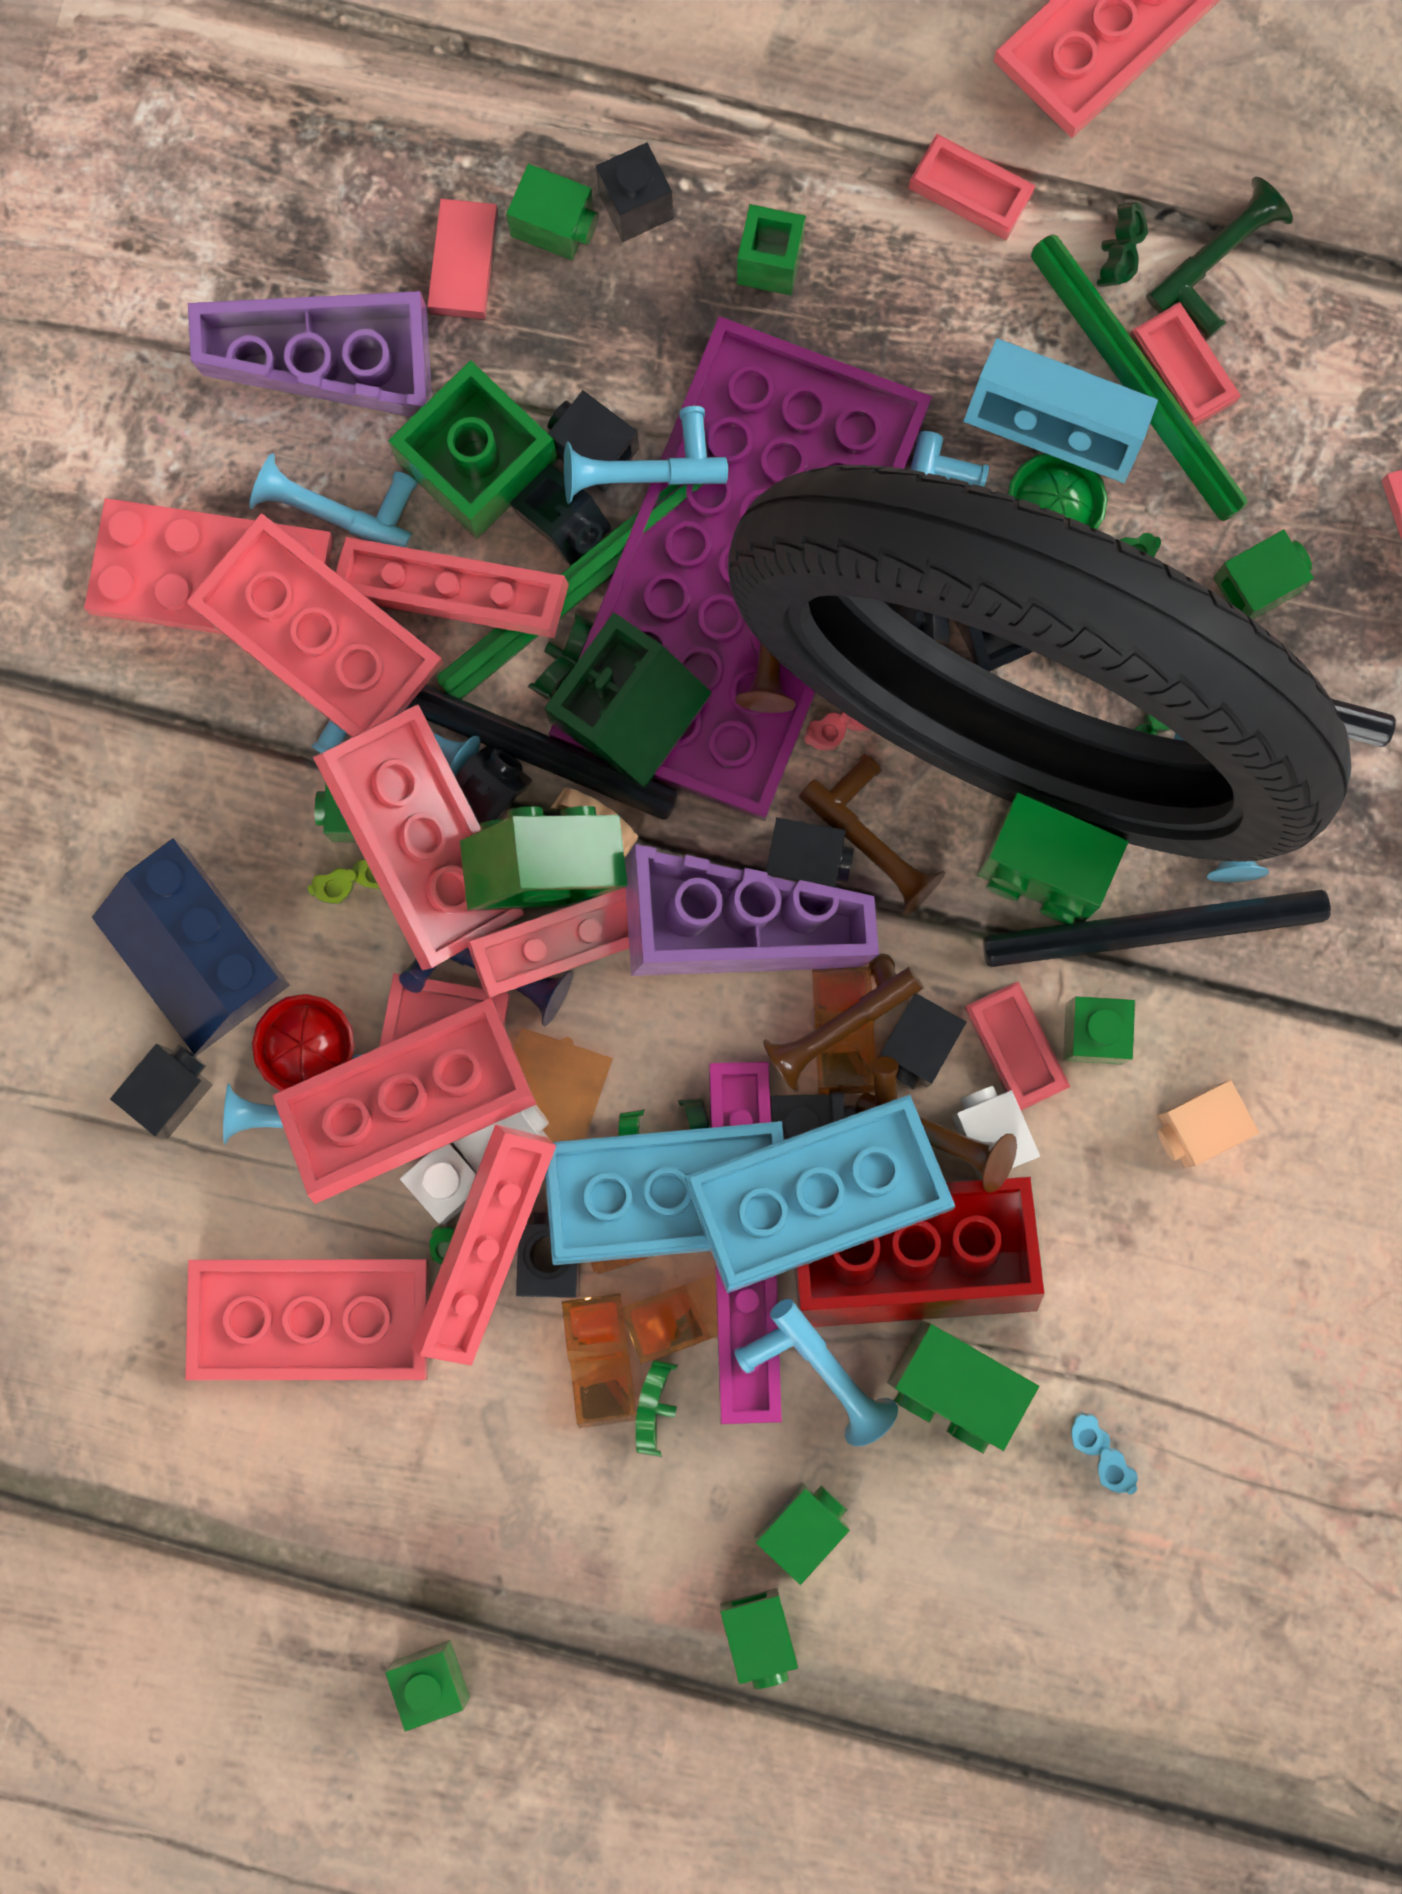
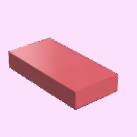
[908,133,1036,241]
[427,199,498,319]
[1130,302,1241,427]
[964,981,1071,1110]

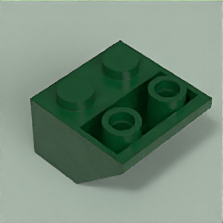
[544,612,712,789]

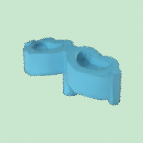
[1071,1411,1138,1495]

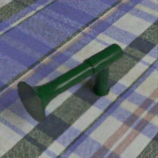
[1146,176,1293,340]

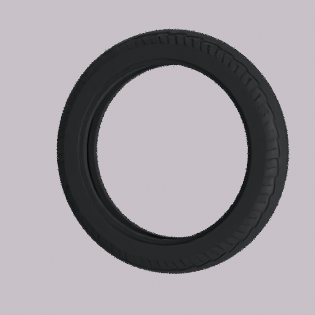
[728,465,1352,862]

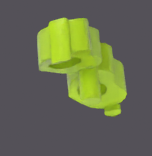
[308,860,380,904]

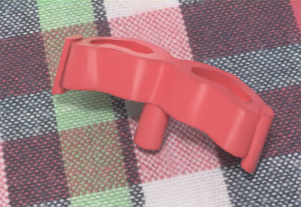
[804,711,870,751]

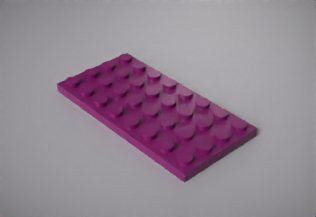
[549,316,932,821]

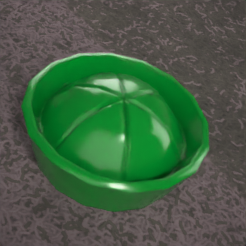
[1008,453,1108,529]

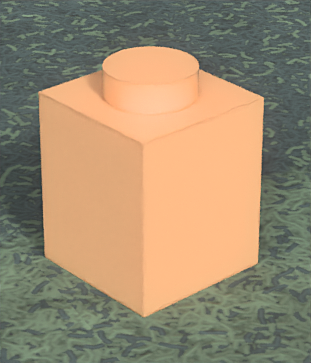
[1157,1080,1259,1168]

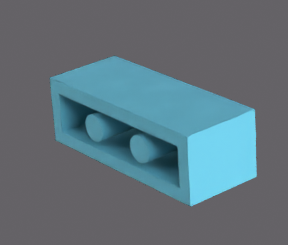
[963,338,1158,484]

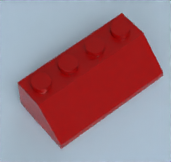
[795,1176,1045,1327]

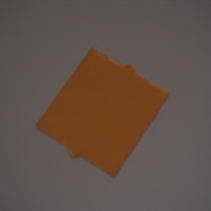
[514,1027,613,1142]

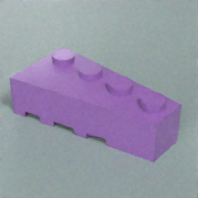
[188,291,432,417]
[625,844,879,976]

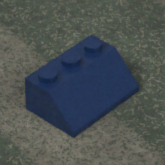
[92,838,290,1056]

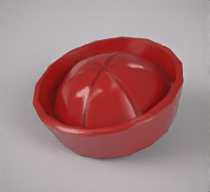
[252,994,355,1092]

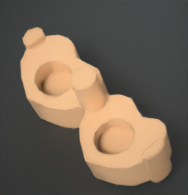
[550,788,638,857]

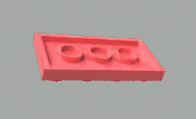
[993,0,1221,138]
[84,498,334,634]
[186,513,444,738]
[313,704,524,970]
[272,998,537,1204]
[185,1259,429,1380]

